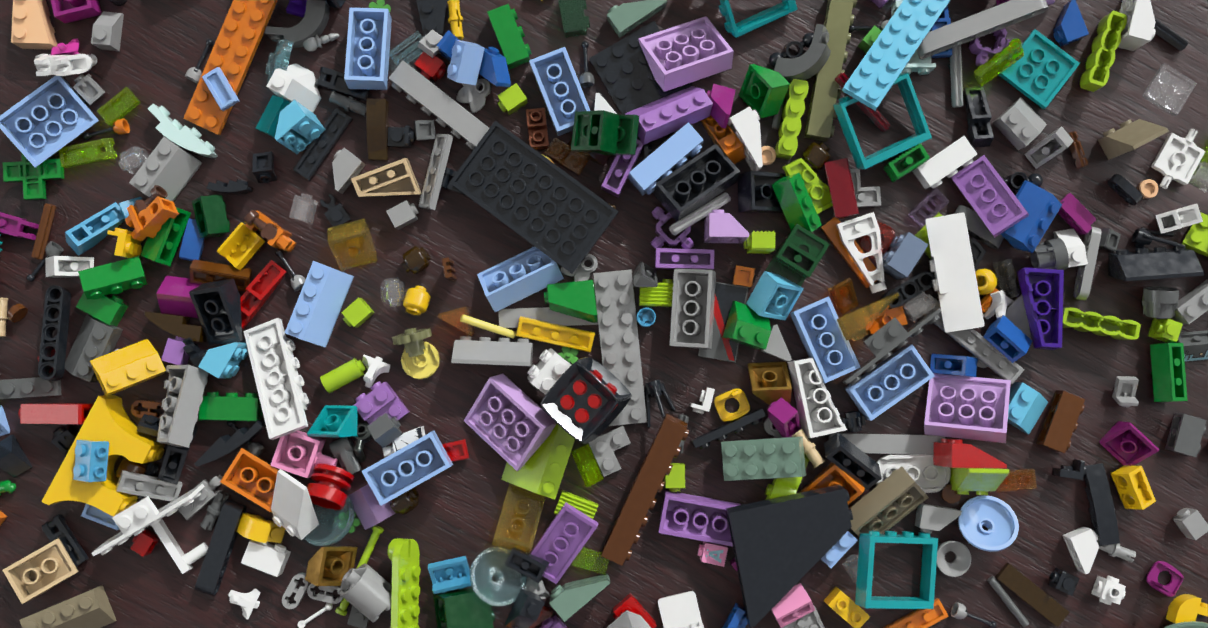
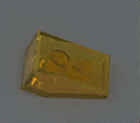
[837,292,900,342]
[492,484,545,554]

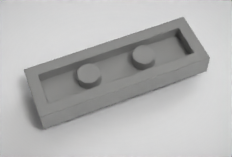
[116,470,182,502]

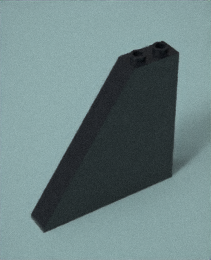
[725,484,853,628]

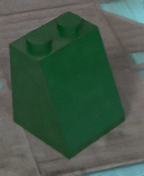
[433,587,495,628]

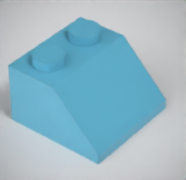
[746,271,804,320]
[1007,382,1048,435]

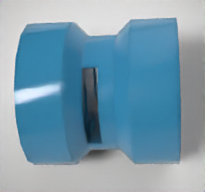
[636,307,656,327]

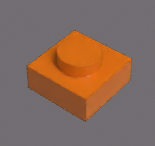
[732,265,755,288]

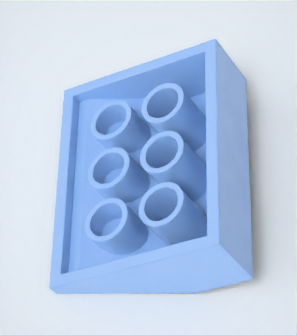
[0,75,99,168]

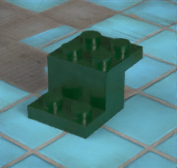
[571,110,639,155]
[765,224,830,286]

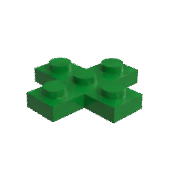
[3,153,64,200]

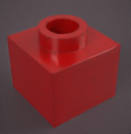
[130,529,160,557]

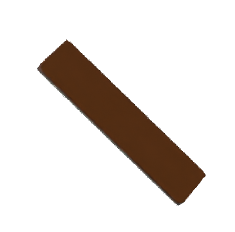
[190,259,252,292]

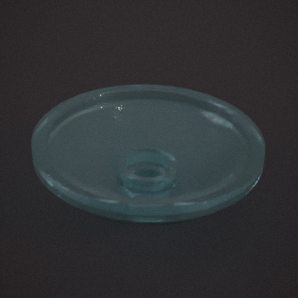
[304,496,355,547]
[470,547,527,607]

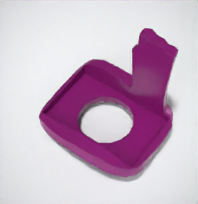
[1146,561,1184,597]

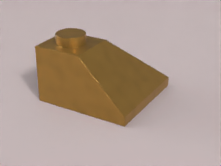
[748,362,792,405]
[305,546,358,586]

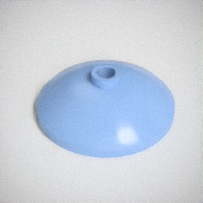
[958,495,1019,552]

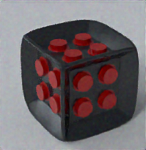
[541,357,632,444]

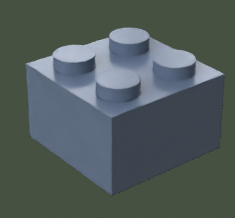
[882,232,928,280]

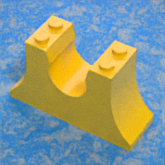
[42,395,166,517]

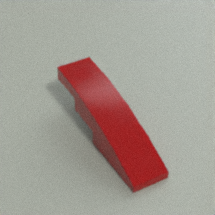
[240,260,287,330]

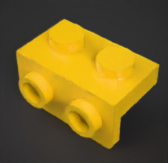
[217,222,265,271]
[107,228,142,258]

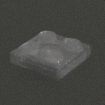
[1142,63,1197,116]

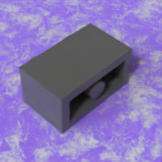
[1165,413,1207,457]

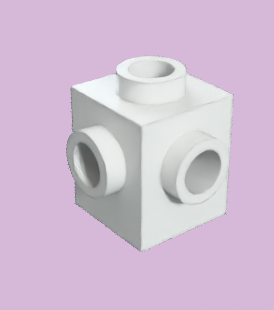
[1091,575,1126,605]

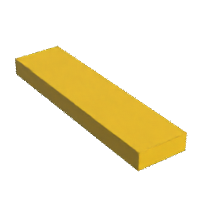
[516,316,595,352]

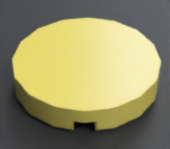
[401,341,440,379]

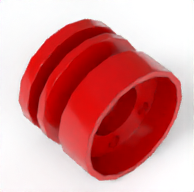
[307,464,354,510]

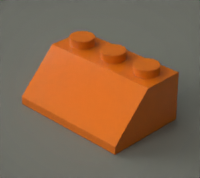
[220,448,279,512]

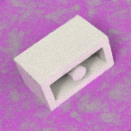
[241,540,291,577]

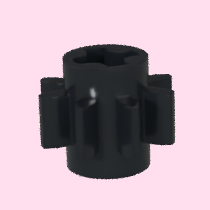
[841,411,866,432]

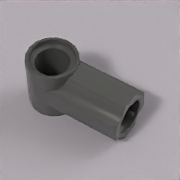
[329,437,362,474]

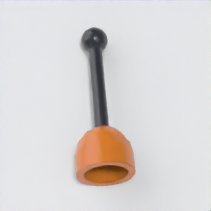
[83,118,130,140]

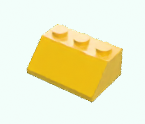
[90,339,166,397]

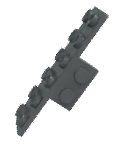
[842,309,942,385]

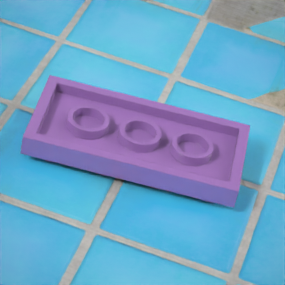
[951,155,1029,238]
[530,502,598,584]

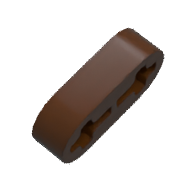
[131,400,164,418]

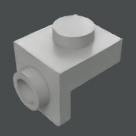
[417,29,443,58]
[1112,376,1139,407]

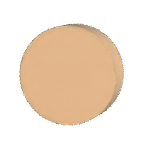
[761,146,776,166]
[1137,179,1159,199]

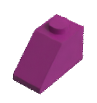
[707,84,736,129]
[768,397,801,438]

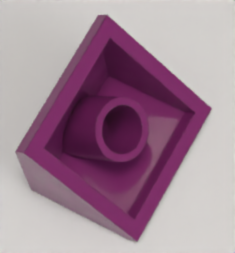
[156,276,201,318]
[1099,421,1159,466]

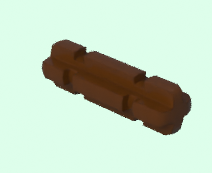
[1068,131,1088,168]

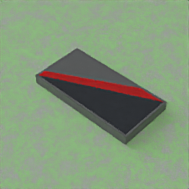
[698,282,749,363]

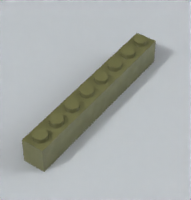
[804,0,857,142]

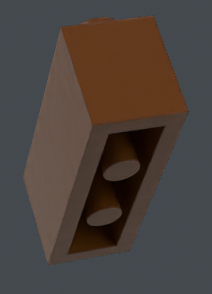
[1036,390,1085,453]

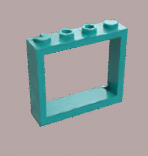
[719,0,798,38]
[833,73,932,169]
[855,530,938,609]

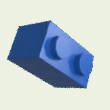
[984,315,1032,363]

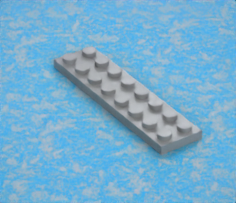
[593,269,647,426]

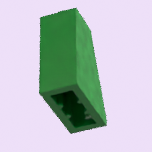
[544,280,597,323]

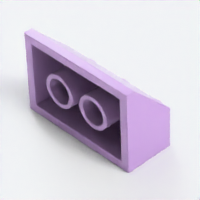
[704,210,749,243]

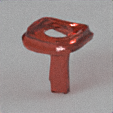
[860,221,895,255]

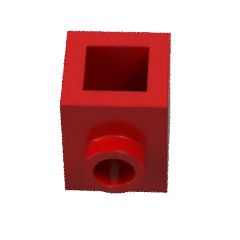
[414,51,446,82]

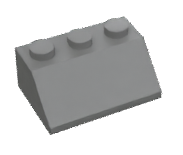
[129,137,202,202]

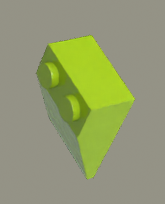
[950,468,1009,495]

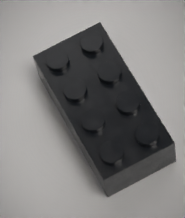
[654,144,740,221]

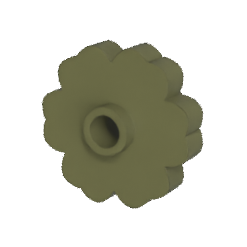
[392,328,432,357]

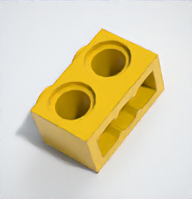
[1111,465,1156,510]
[823,586,870,628]

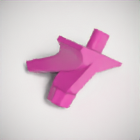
[51,38,80,55]

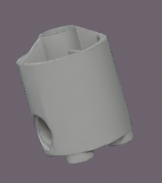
[340,563,392,622]

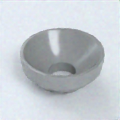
[936,541,971,577]

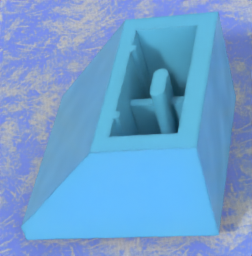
[275,99,326,154]
[198,342,248,378]

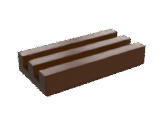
[441,258,457,281]

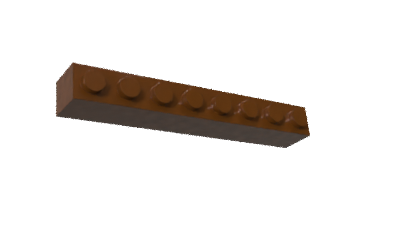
[601,414,689,566]

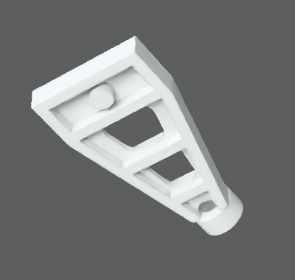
[836,212,887,294]

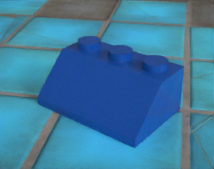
[1001,181,1062,253]

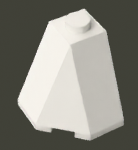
[266,64,321,113]

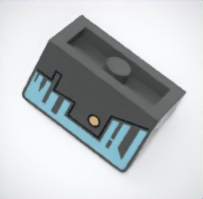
[1175,330,1208,362]

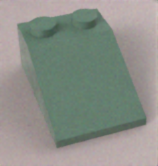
[549,573,610,622]

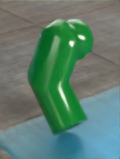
[0,480,16,495]

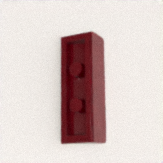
[824,158,859,219]

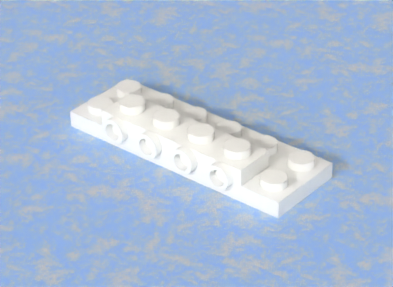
[243,318,309,440]

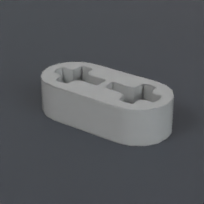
[282,573,310,609]
[307,583,343,604]

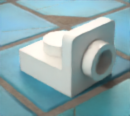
[690,387,715,414]

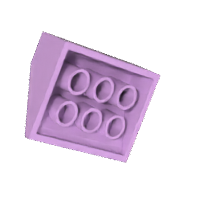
[639,16,734,92]
[464,373,557,471]
[924,373,1011,443]

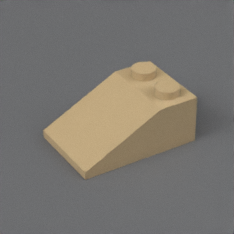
[3,538,79,604]

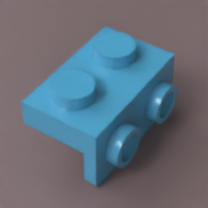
[73,440,109,482]
[428,556,471,594]

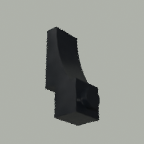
[963,87,994,148]

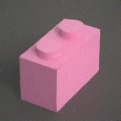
[771,583,815,628]

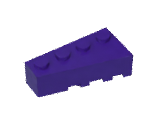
[1017,268,1064,350]

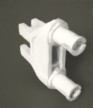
[34,54,97,76]

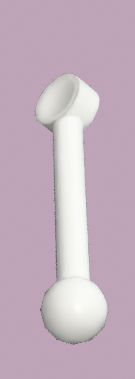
[298,603,333,628]

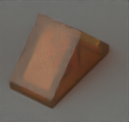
[828,278,859,314]
[438,306,475,336]

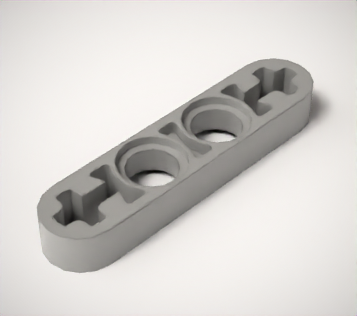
[1073,227,1102,301]

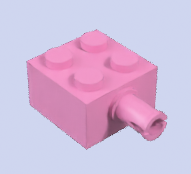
[270,430,338,478]

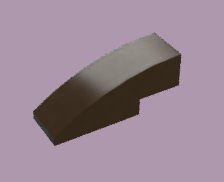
[366,99,389,161]
[144,312,206,342]

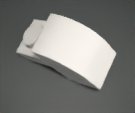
[1155,203,1203,234]

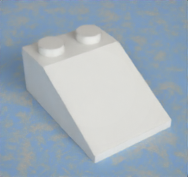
[1119,0,1155,51]
[727,107,763,171]
[271,469,319,540]

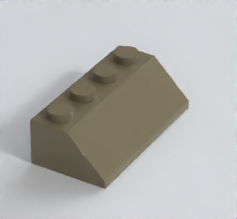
[848,466,929,537]
[19,585,117,628]

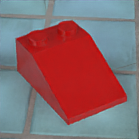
[933,438,1007,468]

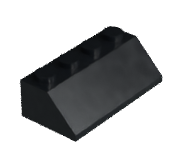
[1108,246,1204,281]

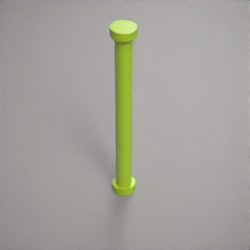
[335,525,384,616]

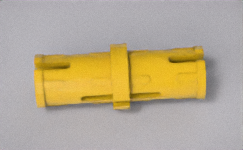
[447,0,464,40]

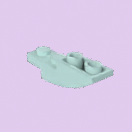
[148,104,218,158]

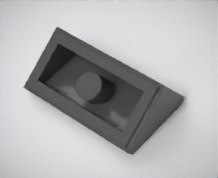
[633,261,658,287]

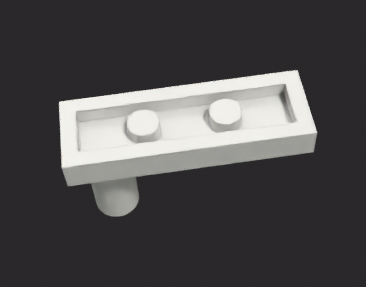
[152,519,208,574]

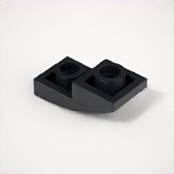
[206,179,253,195]

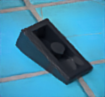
[505,547,550,583]

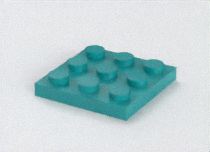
[998,29,1080,109]

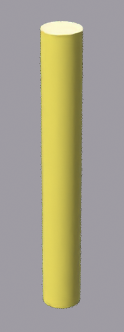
[460,314,516,339]

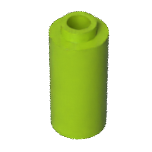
[320,358,366,393]

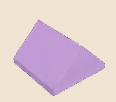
[347,484,395,530]

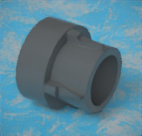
[1030,238,1069,270]
[1142,286,1179,318]

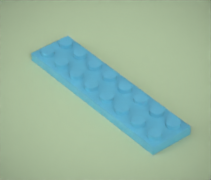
[842,0,950,111]

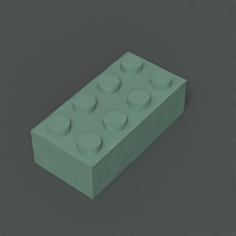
[721,436,806,481]

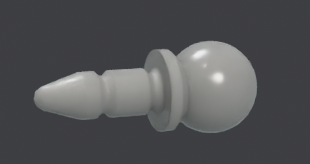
[303,33,339,51]

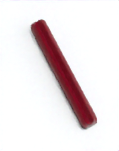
[835,73,890,132]

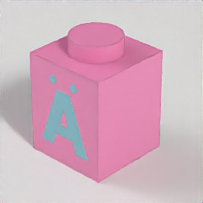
[697,541,728,567]

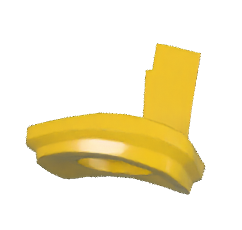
[714,389,750,422]

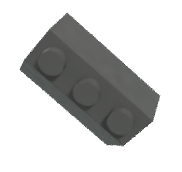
[65,314,123,382]

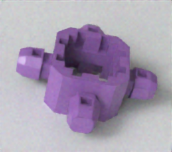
[969,28,1015,67]
[651,206,694,249]

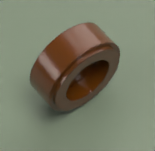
[7,303,28,323]
[941,484,962,503]

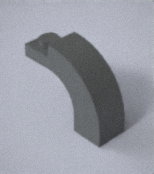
[265,0,330,48]
[774,24,831,83]

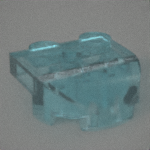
[265,39,294,82]

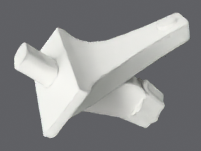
[983,290,1014,319]
[362,355,390,388]
[228,588,261,619]

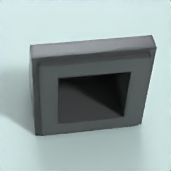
[1099,228,1121,252]

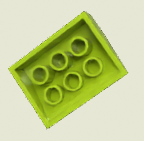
[501,424,575,500]

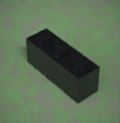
[824,432,882,490]

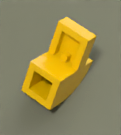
[237,513,285,543]
[1166,594,1208,623]

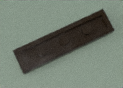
[995,563,1070,627]

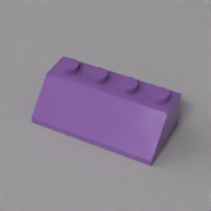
[625,86,713,145]
[658,490,741,547]

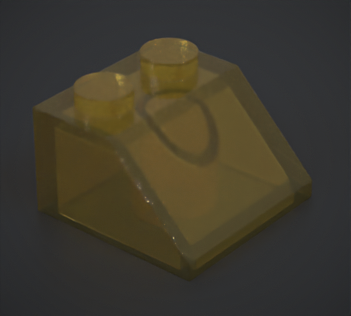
[327,218,378,271]

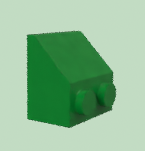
[739,64,790,118]
[723,301,771,350]

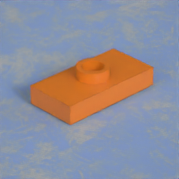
[864,306,908,334]

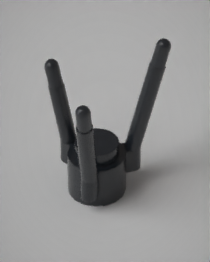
[1132,227,1185,250]
[644,379,676,428]

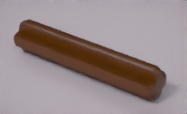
[32,203,57,260]

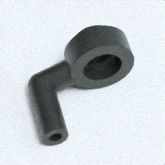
[353,423,372,463]

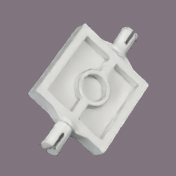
[1151,129,1205,189]

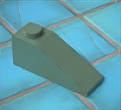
[607,0,667,38]

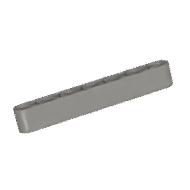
[916,0,1049,59]

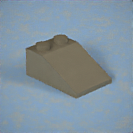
[1098,119,1169,160]

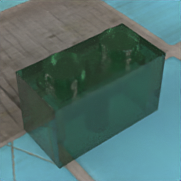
[558,0,590,38]

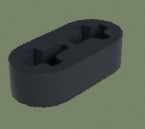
[1108,174,1143,205]

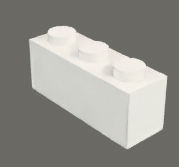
[913,136,977,189]

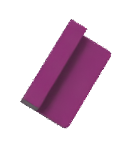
[1058,193,1096,235]

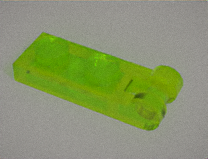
[973,38,1024,87]
[59,138,117,168]

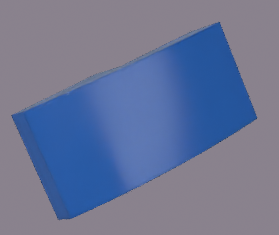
[179,218,205,261]

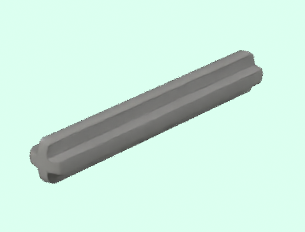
[950,45,963,108]
[669,192,731,235]

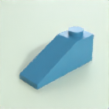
[65,202,125,256]

